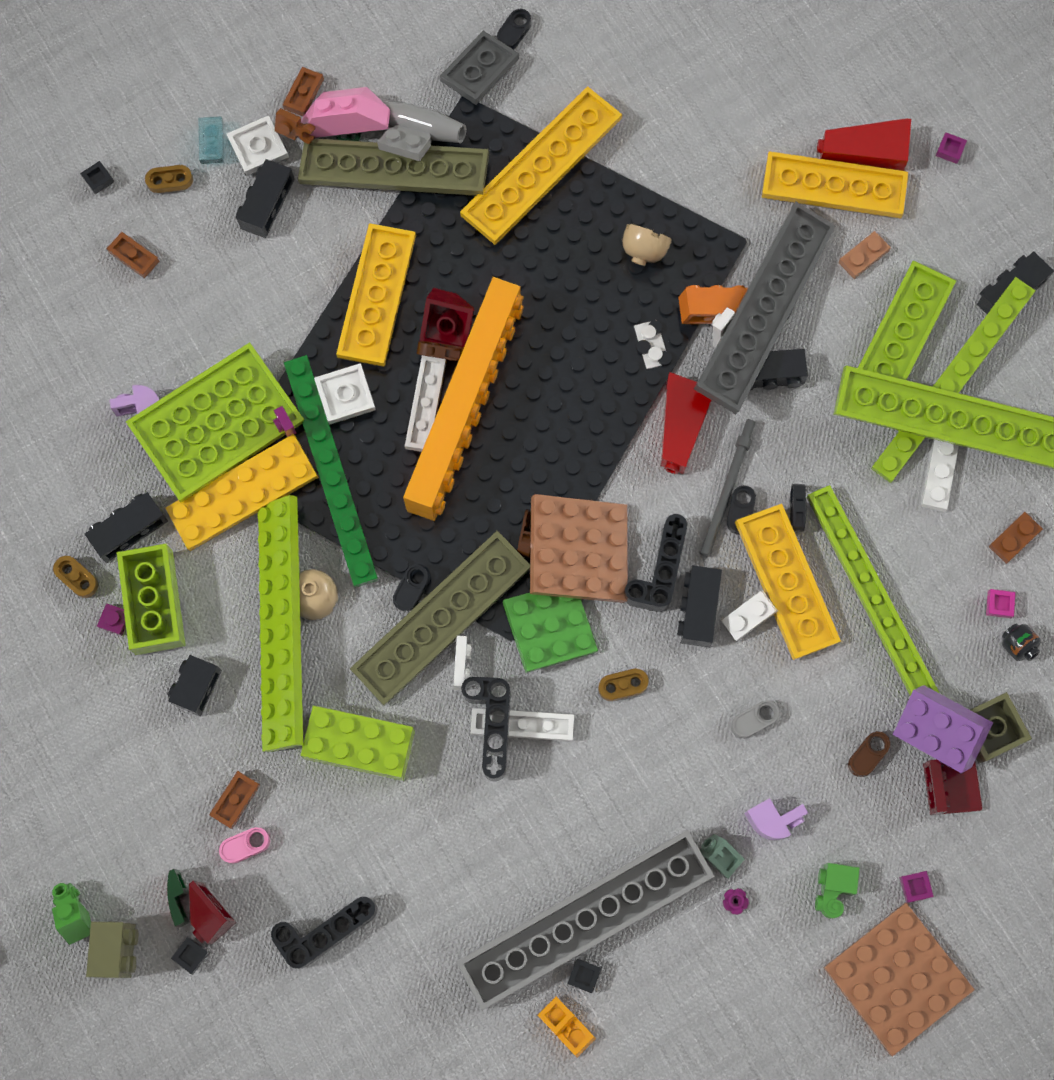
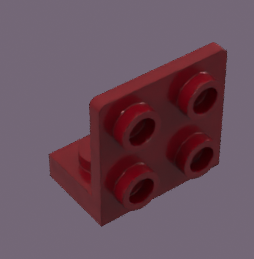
[923,759,982,815]

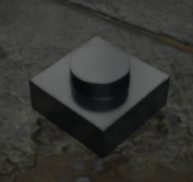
[80,161,114,194]
[171,936,210,975]
[567,958,601,993]

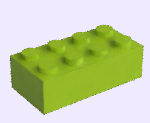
[117,543,186,655]
[300,706,415,781]

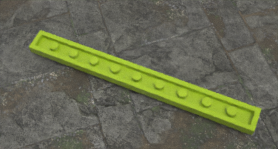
[871,277,1036,483]
[806,485,939,696]

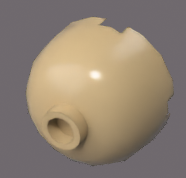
[622,224,672,266]
[299,569,338,620]

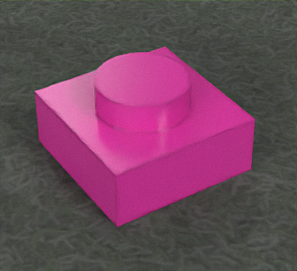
[986,589,1015,619]

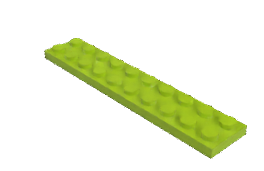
[833,365,1054,469]
[257,495,303,752]

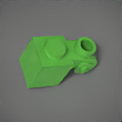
[815,863,860,919]
[52,883,91,945]

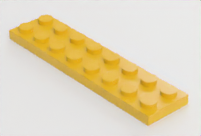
[460,86,622,245]

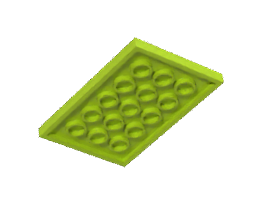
[125,342,304,503]

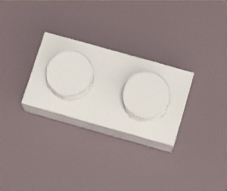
[712,307,735,348]
[634,320,666,369]
[721,591,778,641]
[453,636,472,691]

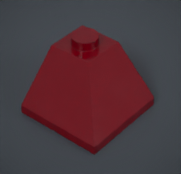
[419,288,474,348]
[189,881,237,944]

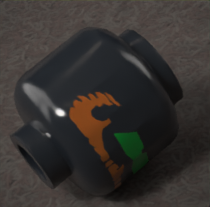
[1002,623,1041,661]

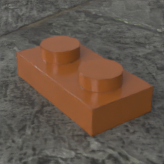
[283,67,324,117]
[106,232,160,279]
[988,512,1043,564]
[209,771,260,829]

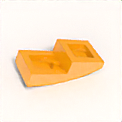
[537,996,596,1058]

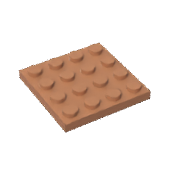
[530,494,628,603]
[823,903,975,1056]

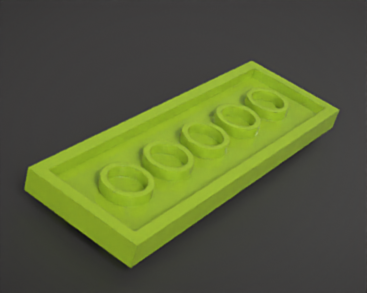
[858,260,956,380]

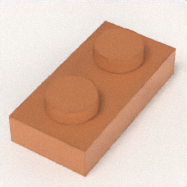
[838,231,891,279]

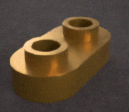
[145,165,193,193]
[53,556,98,598]
[598,668,649,701]

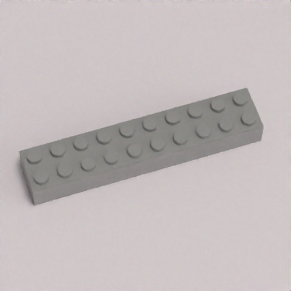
[457,830,715,1010]

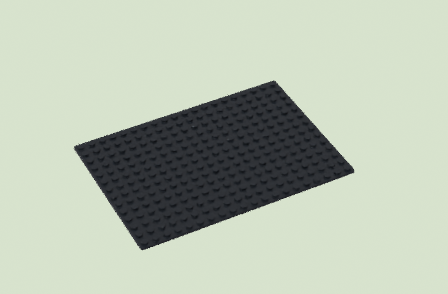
[241,96,746,642]

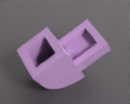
[110,385,160,417]
[744,798,808,840]

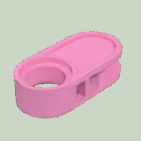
[219,827,270,864]

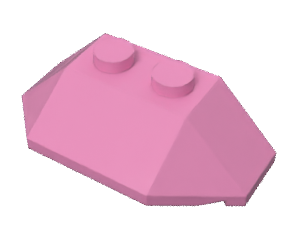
[301,87,390,138]

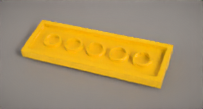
[761,151,908,218]
[336,223,416,367]
[165,434,319,551]
[735,504,841,660]

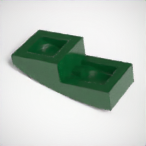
[167,869,190,927]

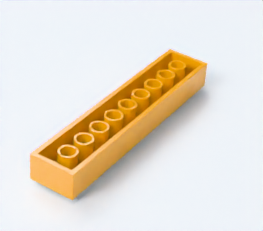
[403,277,524,521]

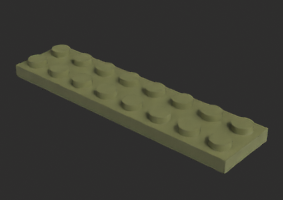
[298,139,489,195]
[350,531,530,706]

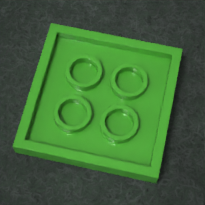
[502,593,598,673]

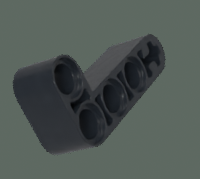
[624,514,687,612]
[461,677,511,782]
[271,897,378,969]

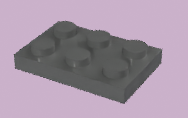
[440,30,519,105]

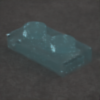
[198,116,224,164]

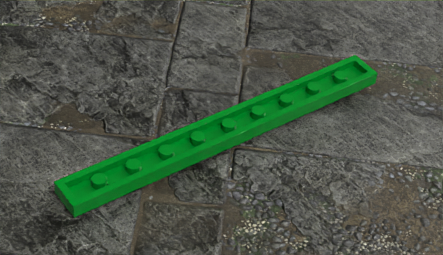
[284,355,378,588]

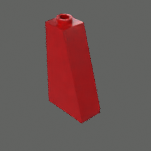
[817,118,912,171]
[661,372,712,474]

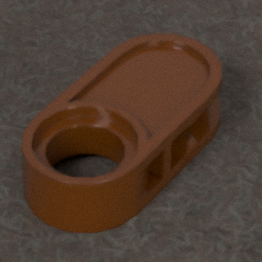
[417,341,464,361]
[517,509,531,558]
[848,731,890,777]

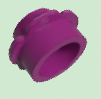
[723,888,749,915]

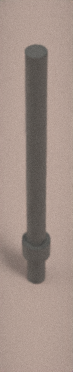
[700,419,756,557]

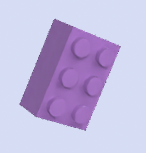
[893,685,993,773]

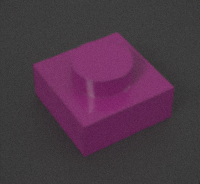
[935,132,967,164]
[273,406,296,437]
[97,603,126,636]
[899,871,934,903]

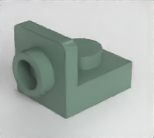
[700,834,745,879]

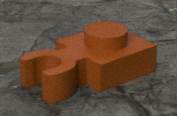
[275,108,315,144]

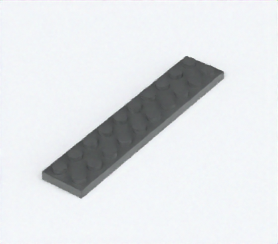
[694,201,836,415]

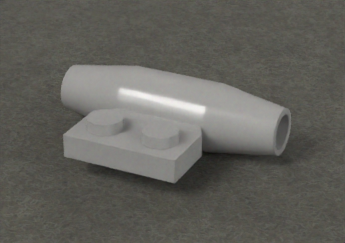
[377,102,466,161]

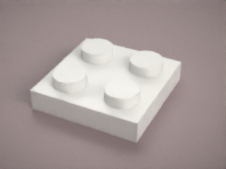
[226,115,289,176]
[314,363,376,425]

